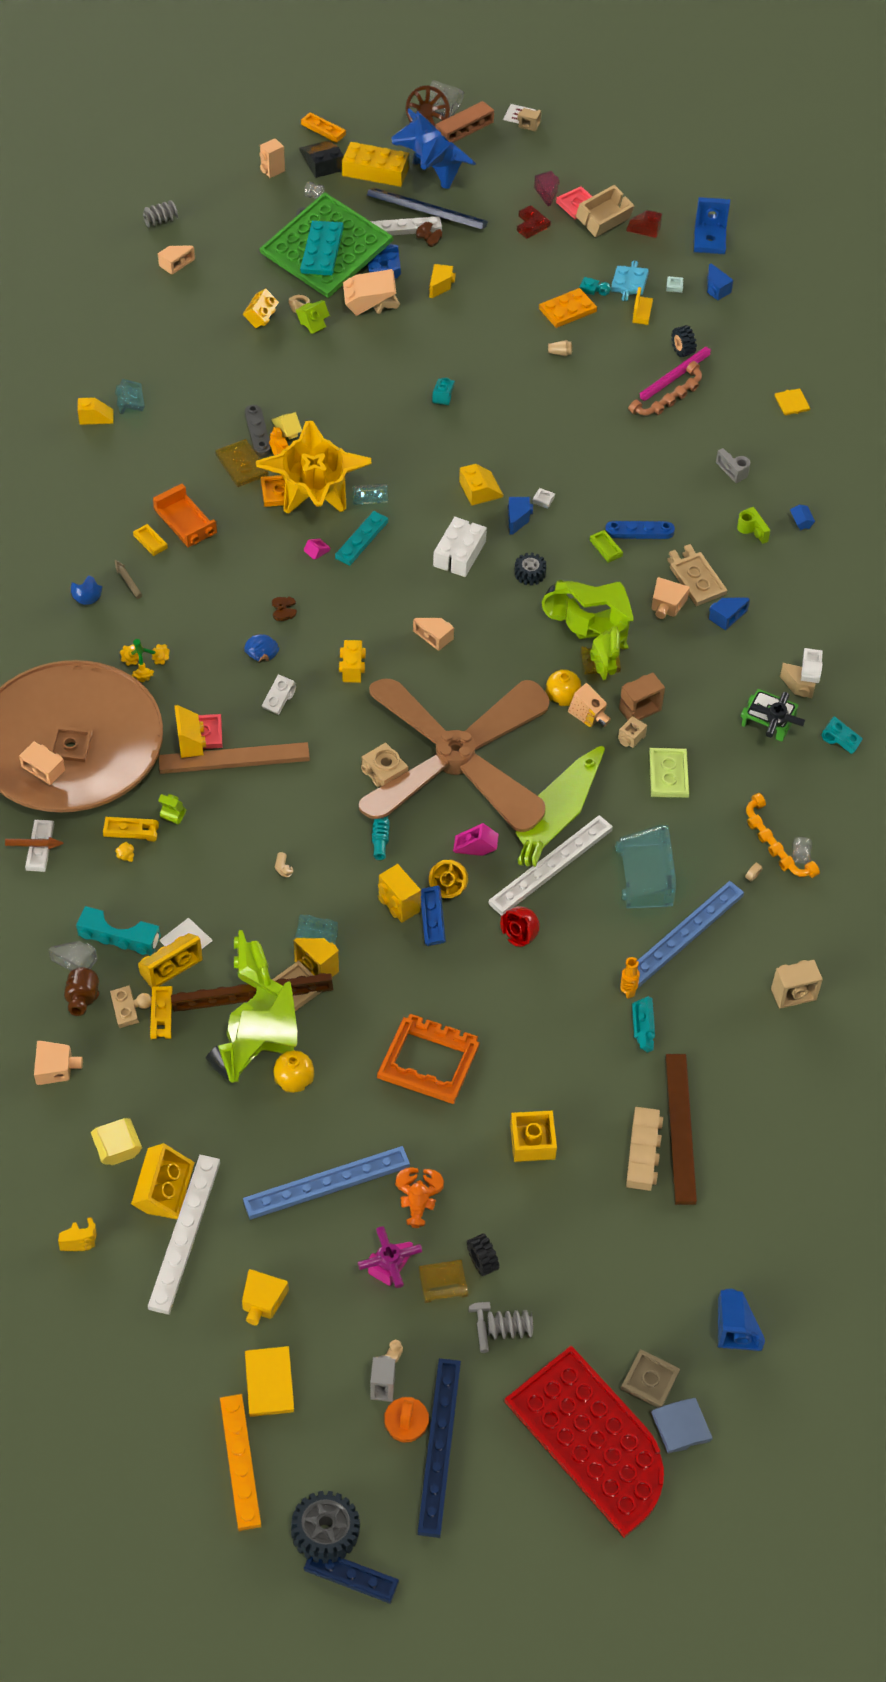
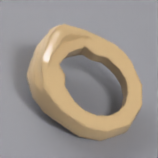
[288,295,310,313]

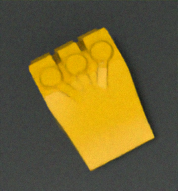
[58,1217,97,1251]

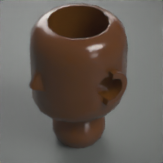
[64,967,100,1016]

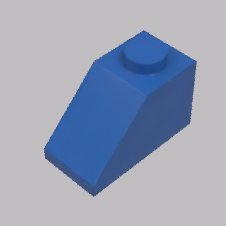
[707,264,734,300]
[508,497,533,535]
[709,597,750,631]

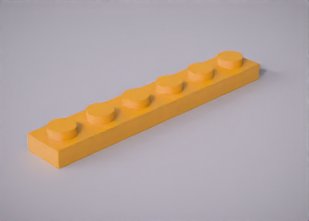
[220,1394,261,1531]

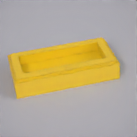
[133,524,168,556]

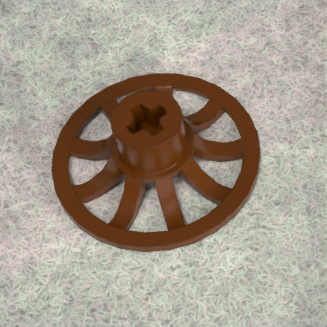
[406,85,450,128]

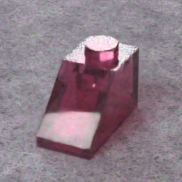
[534,171,559,206]

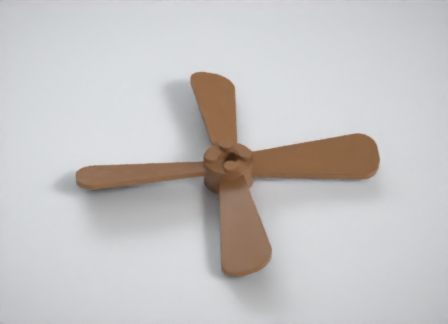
[359,679,549,832]

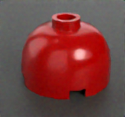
[500,906,540,947]

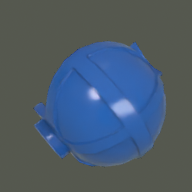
[71,576,103,605]

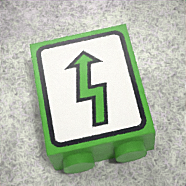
[741,689,799,742]

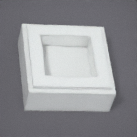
[532,488,555,509]

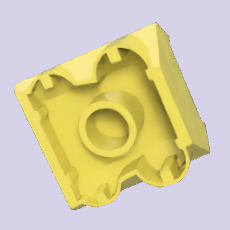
[91,1118,142,1165]

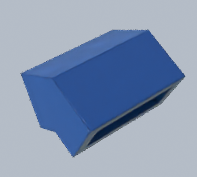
[790,504,815,531]

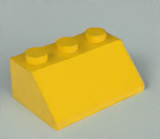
[138,933,203,989]
[131,1143,195,1219]

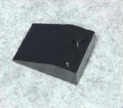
[299,141,344,178]

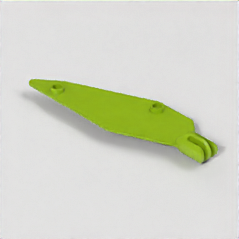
[516,746,605,867]

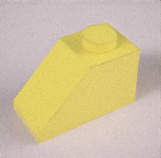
[271,412,302,439]

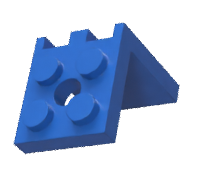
[694,197,730,254]

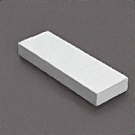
[25,820,55,872]

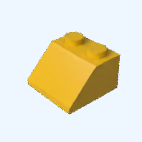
[459,464,503,506]
[174,705,206,758]
[293,938,339,977]

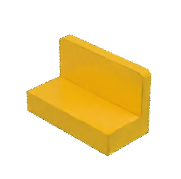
[632,287,653,325]

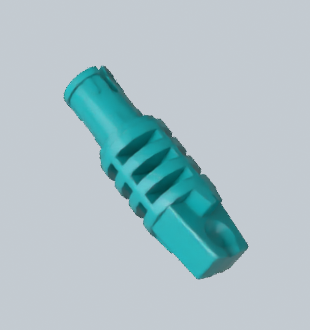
[372,816,390,860]

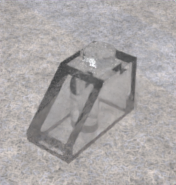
[49,941,97,971]

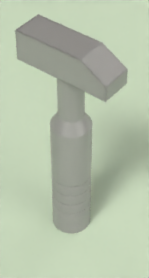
[468,1302,491,1353]

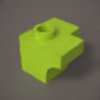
[296,300,330,334]

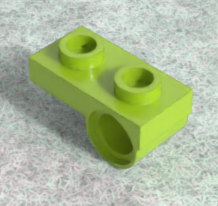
[158,794,187,824]

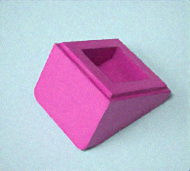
[304,539,331,560]

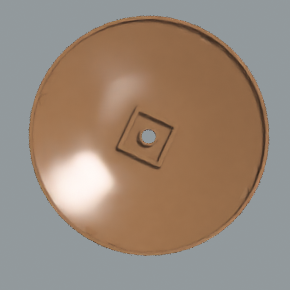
[0,660,163,812]

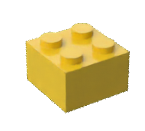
[378,864,421,923]
[510,1110,557,1162]

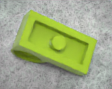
[737,507,771,544]

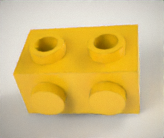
[243,288,279,328]
[339,640,366,683]

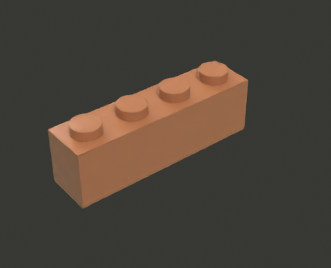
[436,101,494,143]

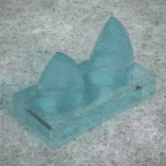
[353,484,388,505]

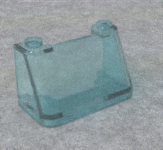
[616,825,676,908]

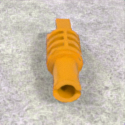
[620,957,640,999]

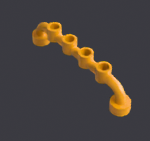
[746,793,820,878]

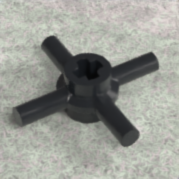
[750,692,805,738]

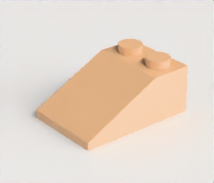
[343,269,396,316]

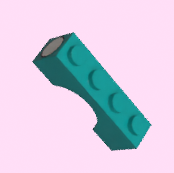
[76,906,161,955]

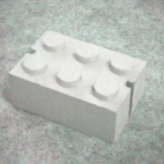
[433,517,487,577]

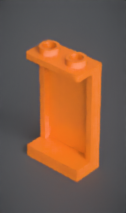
[153,484,217,548]

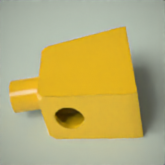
[242,1269,289,1325]

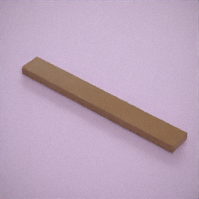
[159,742,310,774]

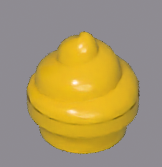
[115,841,134,862]

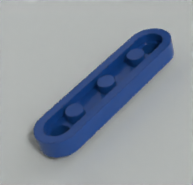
[605,521,675,539]

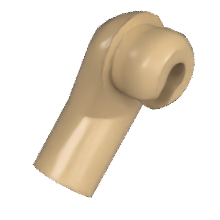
[275,852,293,877]
[378,1340,403,1364]

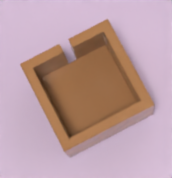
[619,673,665,721]

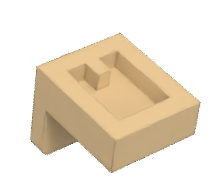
[373,294,400,314]

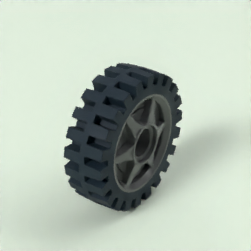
[291,1491,360,1563]

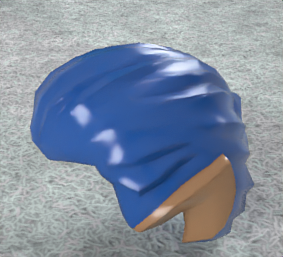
[244,634,279,662]

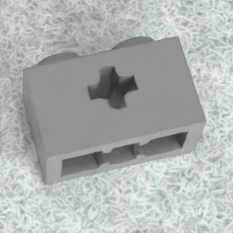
[370,1356,396,1402]

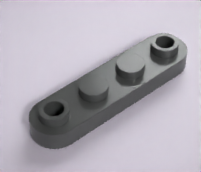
[245,405,271,457]

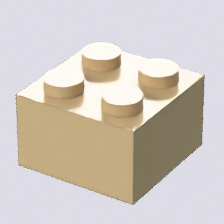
[771,960,823,1009]

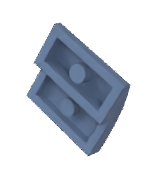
[651,1398,713,1453]

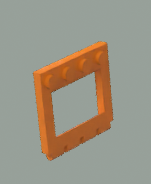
[377,1014,480,1104]

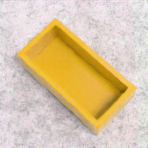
[342,142,409,187]

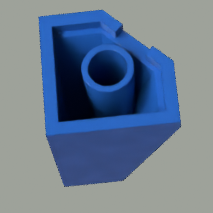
[718,1288,765,1351]

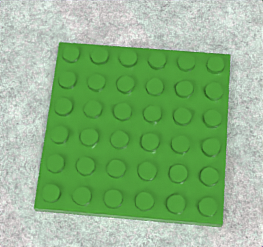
[259,192,394,298]

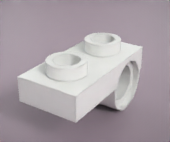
[801,648,823,683]
[262,674,296,715]

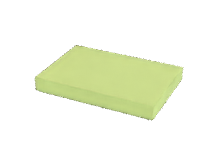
[649,748,689,798]

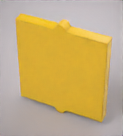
[774,388,810,416]

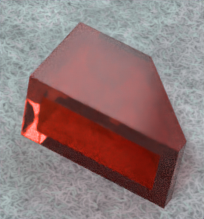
[626,210,662,238]

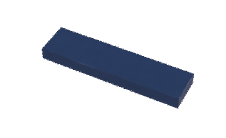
[304,1557,399,1604]

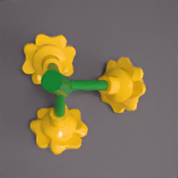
[119,639,170,682]

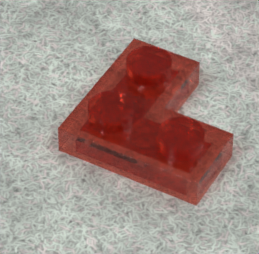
[517,205,551,239]

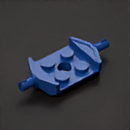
[368,244,401,278]

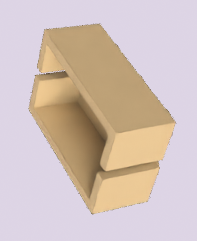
[576,185,634,237]

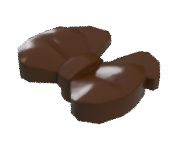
[416,222,442,247]
[272,597,297,621]

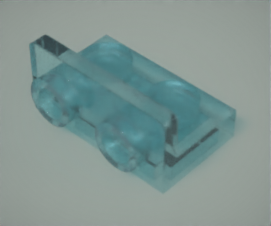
[115,379,145,414]
[294,915,338,944]

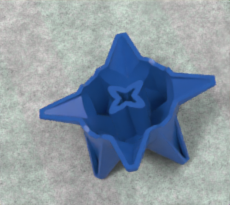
[391,108,476,188]

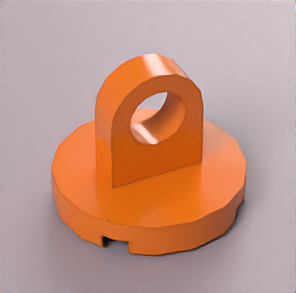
[385,1397,429,1442]

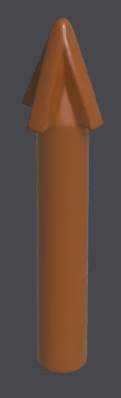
[5,837,64,849]

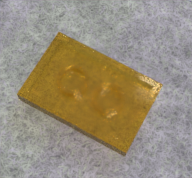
[215,439,269,487]

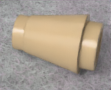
[548,340,572,356]

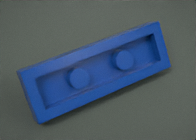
[421,886,446,946]

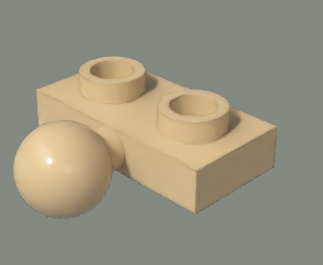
[110,985,152,1028]

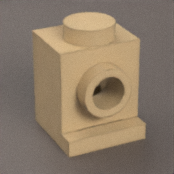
[517,108,541,131]
[618,716,647,748]

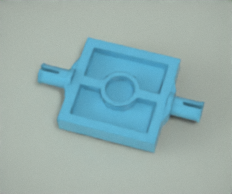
[611,260,649,301]

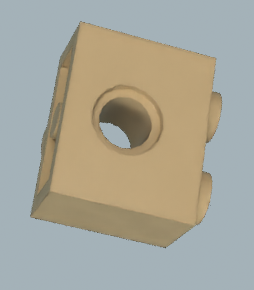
[361,742,408,787]

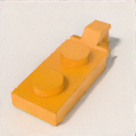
[269,427,289,455]

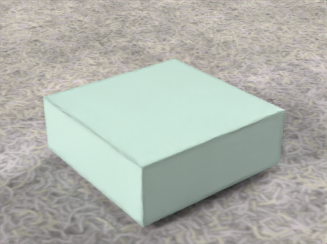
[666,276,683,293]

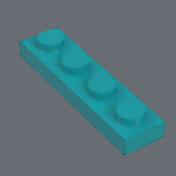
[335,511,388,566]

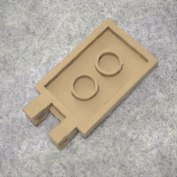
[667,544,728,606]

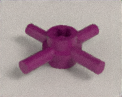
[357,1226,422,1288]

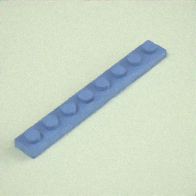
[637,881,744,988]
[243,1146,410,1220]

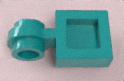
[579,277,611,296]

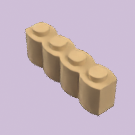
[626,1107,663,1191]

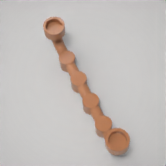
[628,361,702,416]

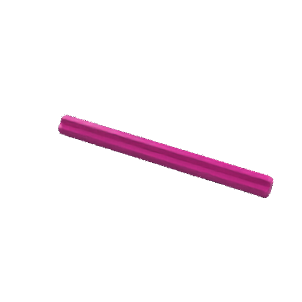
[639,347,711,401]

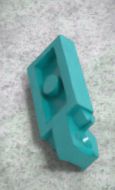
[632,996,655,1053]

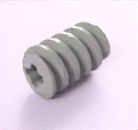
[143,200,178,228]
[488,1310,533,1339]

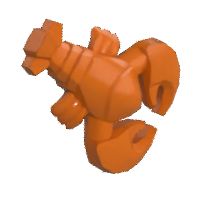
[395,1167,444,1228]

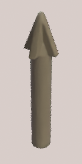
[115,560,142,599]

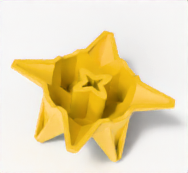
[256,421,372,513]

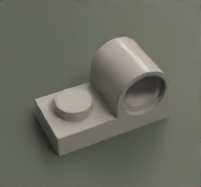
[716,448,750,483]

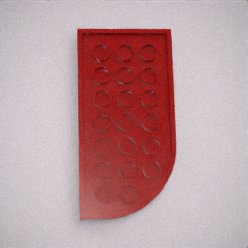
[504,1345,664,1538]

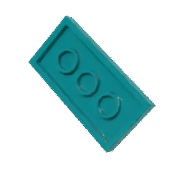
[300,221,344,275]

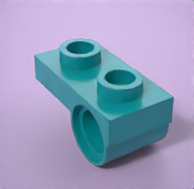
[432,377,455,405]
[821,716,863,754]

